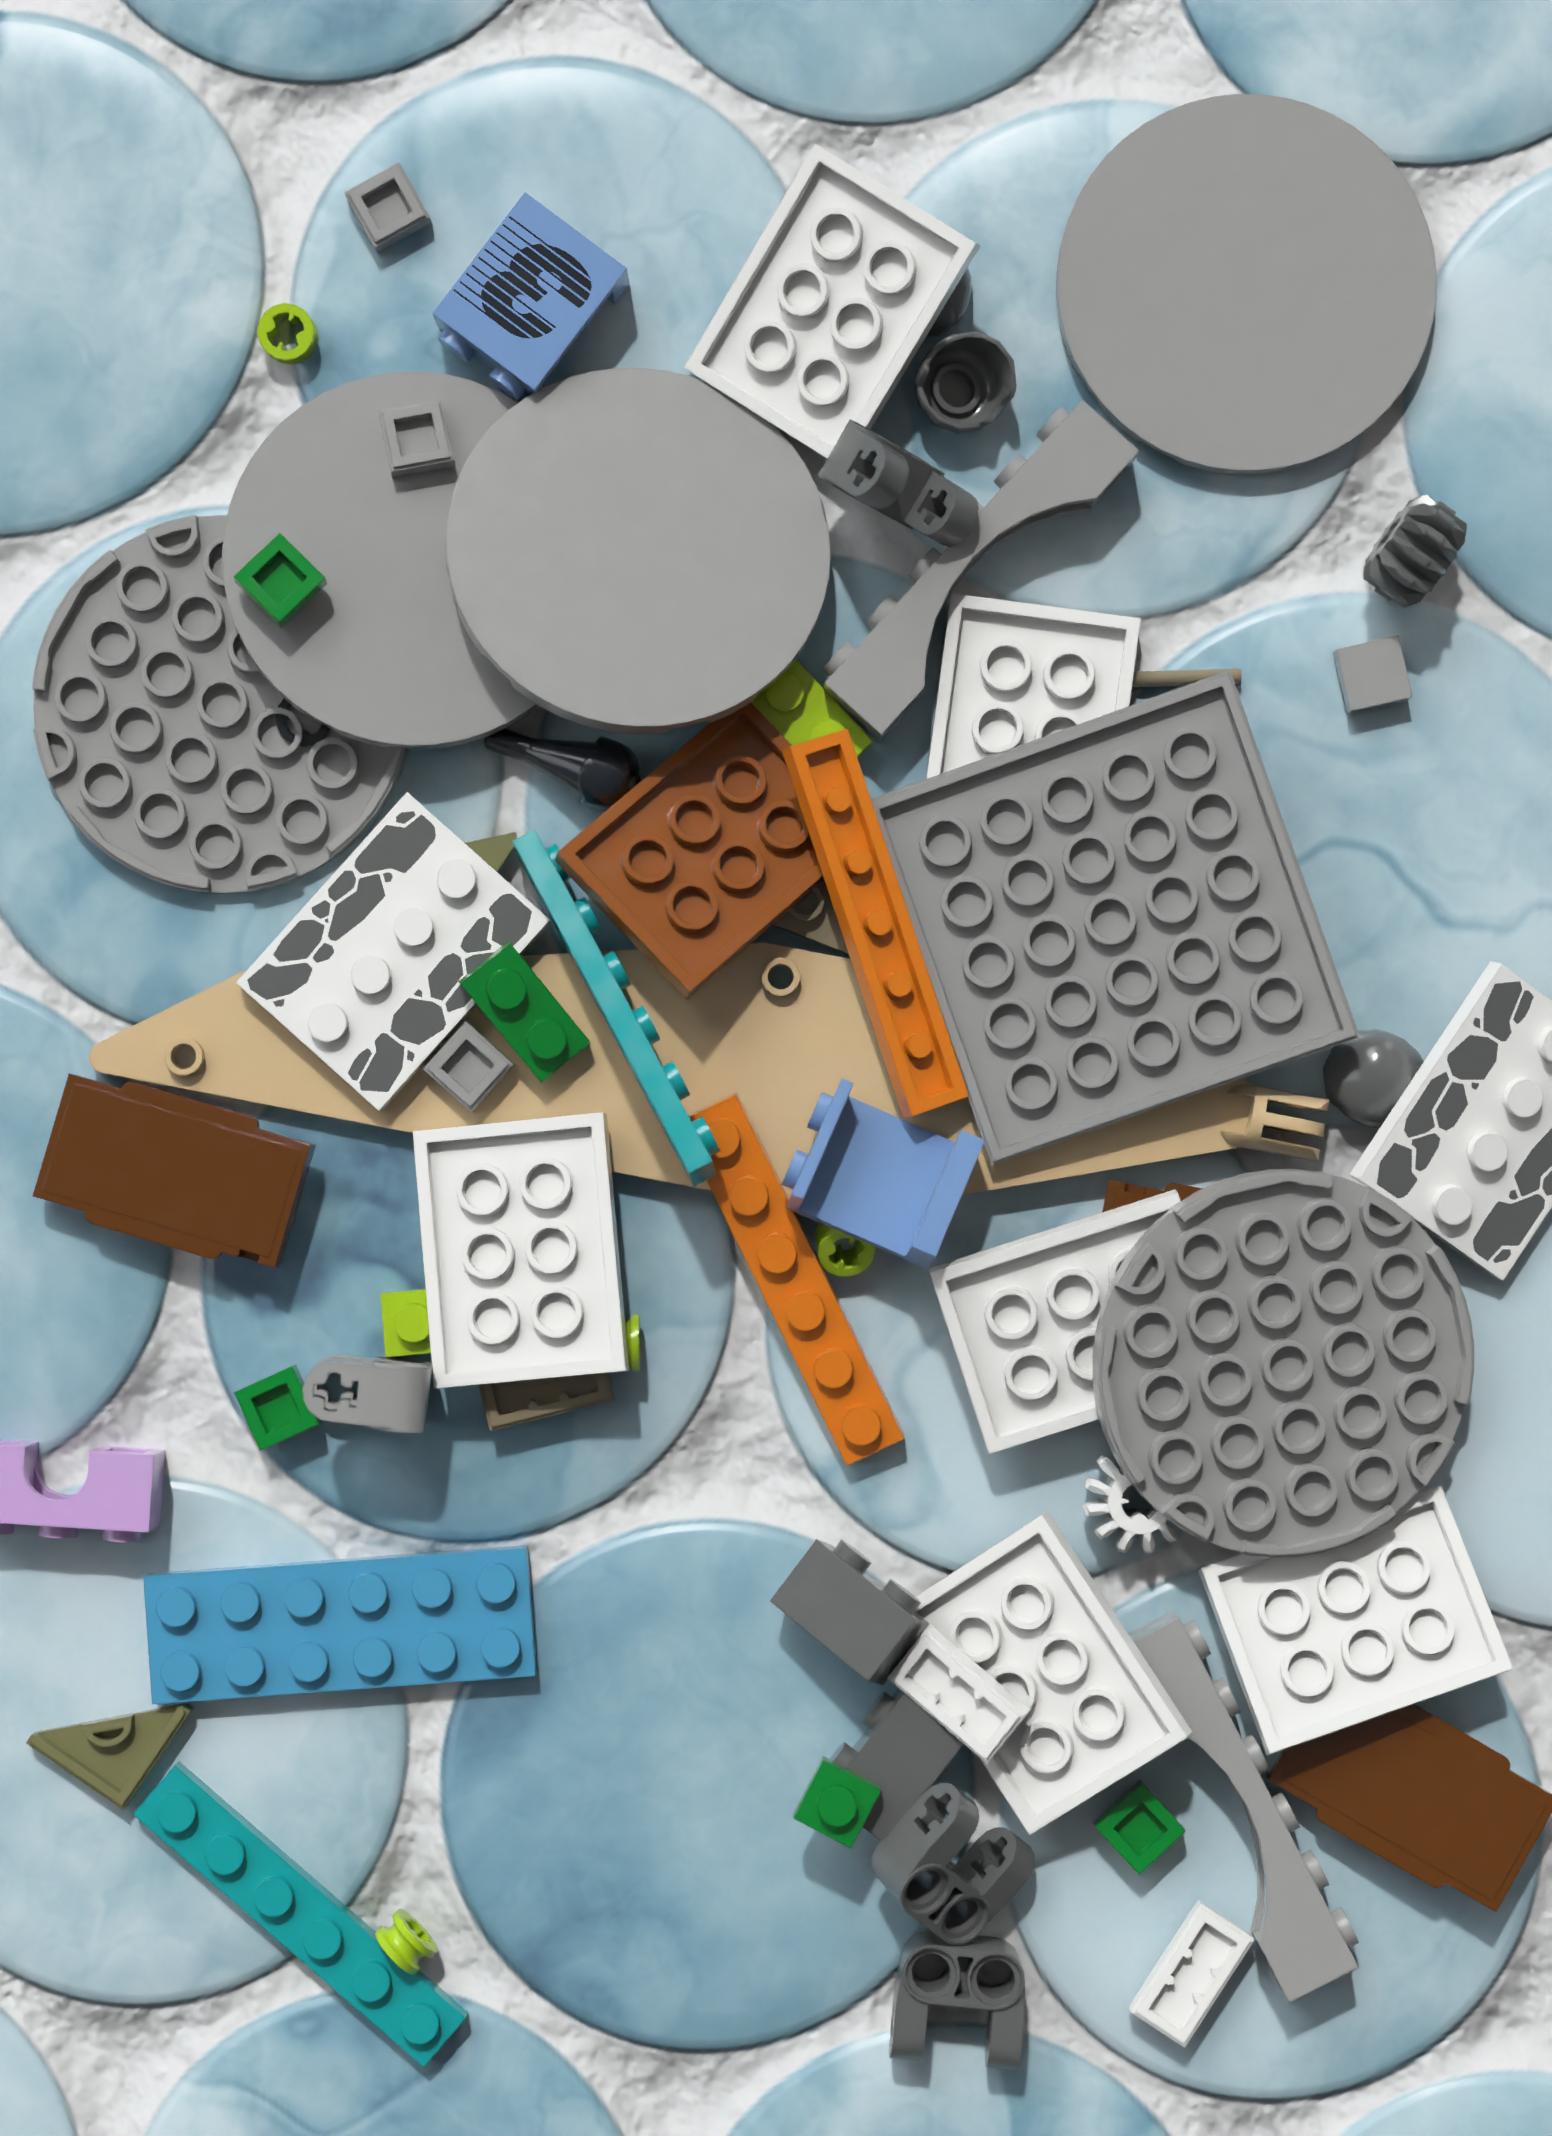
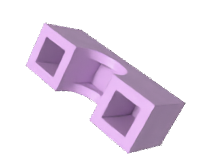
[0,1439,165,1543]

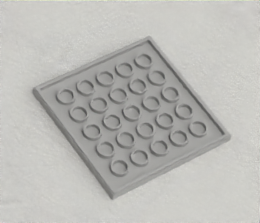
[871,670,1360,1165]

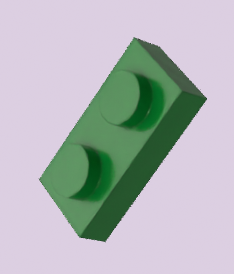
[459,941,591,1082]

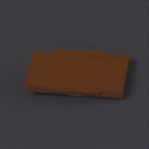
[33,1073,316,1268]
[1266,1704,1552,1912]

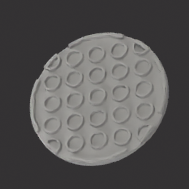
[1056,94,1437,475]
[445,368,831,734]
[222,371,538,749]
[32,515,409,894]
[1092,1169,1474,1558]

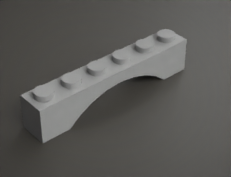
[823,400,1139,743]
[1128,1610,1359,2003]

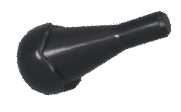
[484,729,641,812]

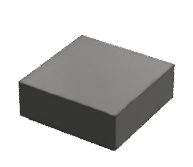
[344,162,432,253]
[379,399,455,478]
[1333,635,1413,714]
[423,1021,515,1112]

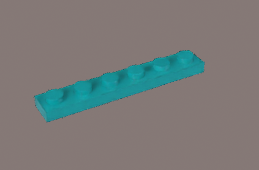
[512,829,720,1187]
[133,1761,468,2067]

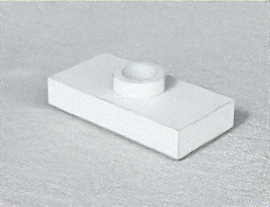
[888,1625,1030,1763]
[1128,1899,1255,2048]

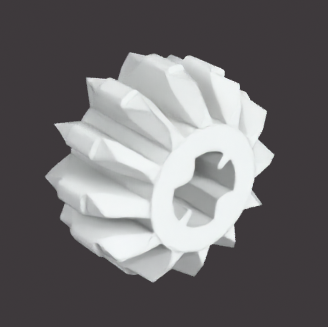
[1083,1455,1178,1554]

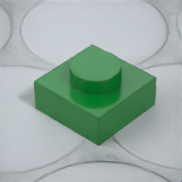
[233,533,327,628]
[234,1365,322,1451]
[793,1756,881,1849]
[1093,1779,1186,1875]

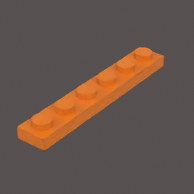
[782,728,969,1118]
[688,1092,904,1466]

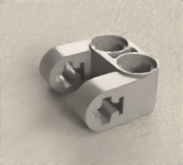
[303,1354,432,1433]

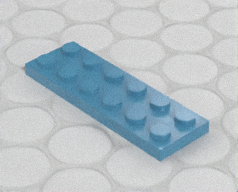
[143,1545,537,1705]

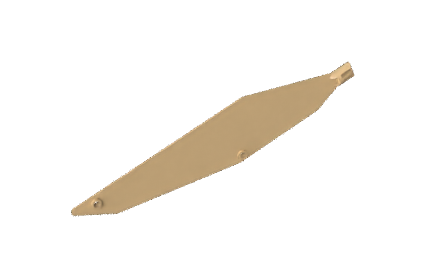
[89,942,1330,1199]

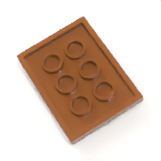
[555,703,824,999]

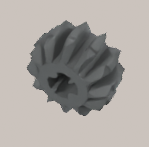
[1363,494,1467,608]

